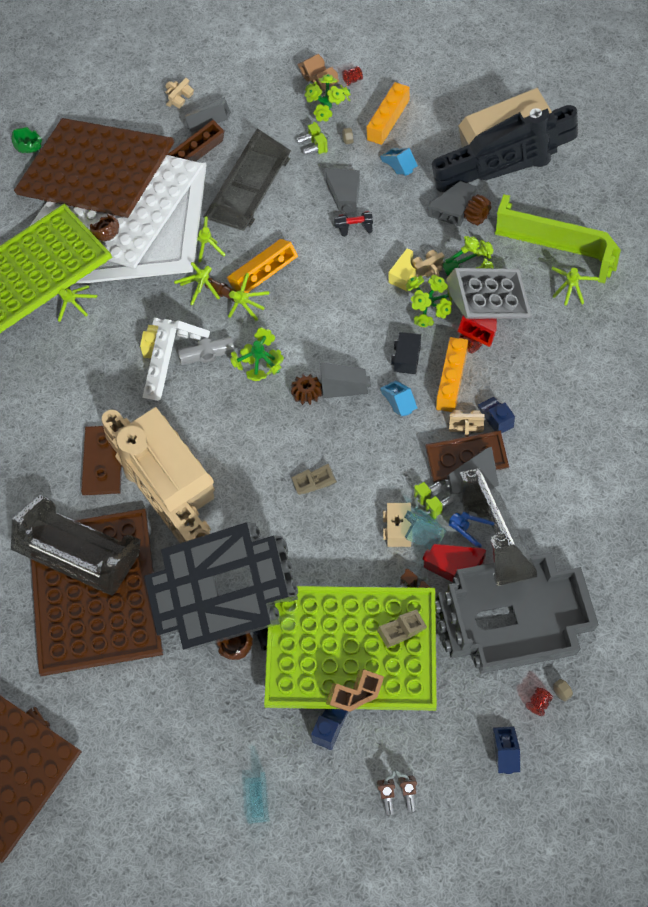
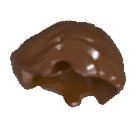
[90,214,119,242]
[216,633,253,660]

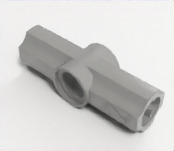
[178,337,235,365]

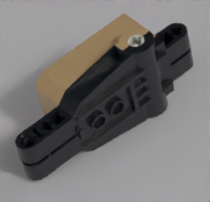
[431,88,578,192]

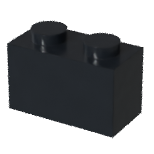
[391,332,421,374]

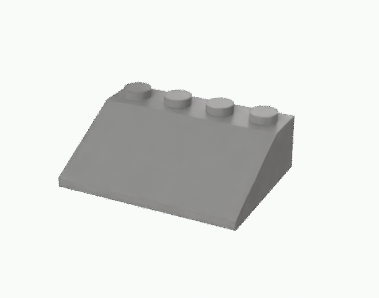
[446,268,532,319]

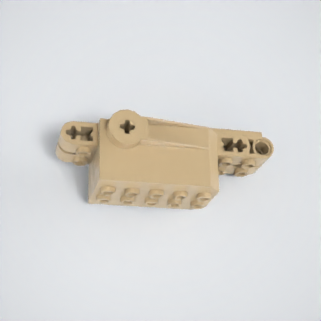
[102,407,215,543]

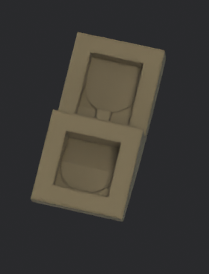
[292,464,337,495]
[377,609,427,648]

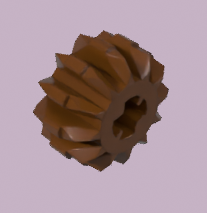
[464,194,492,226]
[291,373,322,405]

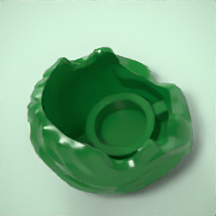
[11,127,42,153]

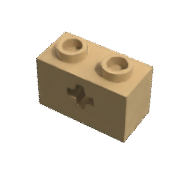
[383,503,411,547]

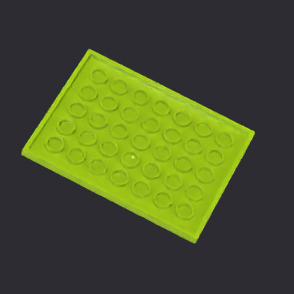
[0,204,113,334]
[264,586,437,711]

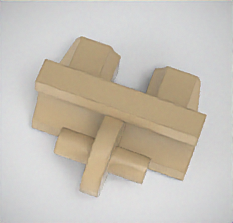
[165,78,194,109]
[412,250,445,278]
[449,410,484,437]

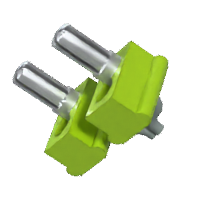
[296,122,331,155]
[414,482,453,519]

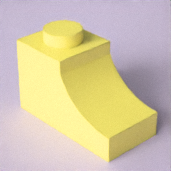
[388,248,416,291]
[140,325,158,358]

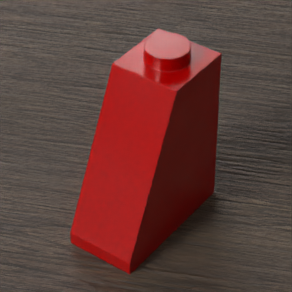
[458,315,497,347]
[422,544,486,583]

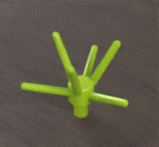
[197,216,226,263]
[174,262,220,305]
[551,267,599,306]
[228,273,270,321]
[58,285,98,322]

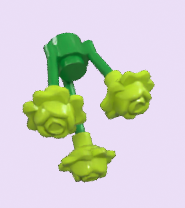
[442,236,494,276]

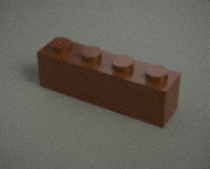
[167,120,225,162]

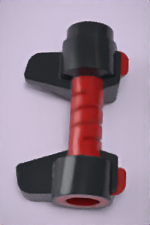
[334,211,373,237]

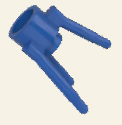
[449,512,495,548]

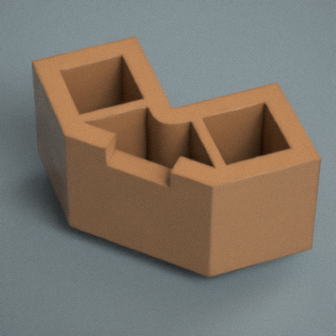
[297,54,339,91]
[326,669,384,712]

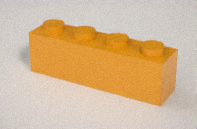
[367,82,410,145]
[227,239,298,293]
[436,337,468,412]

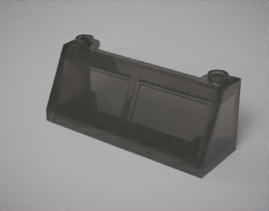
[203,128,291,231]
[460,468,537,586]
[11,495,141,596]

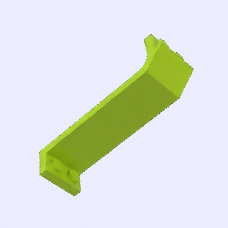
[495,194,621,284]

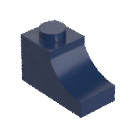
[478,397,515,434]
[311,709,348,750]
[493,726,520,774]

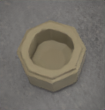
[342,128,354,144]
[553,679,573,702]

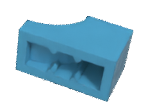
[380,148,418,176]
[380,381,417,416]

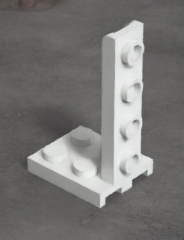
[142,318,210,401]

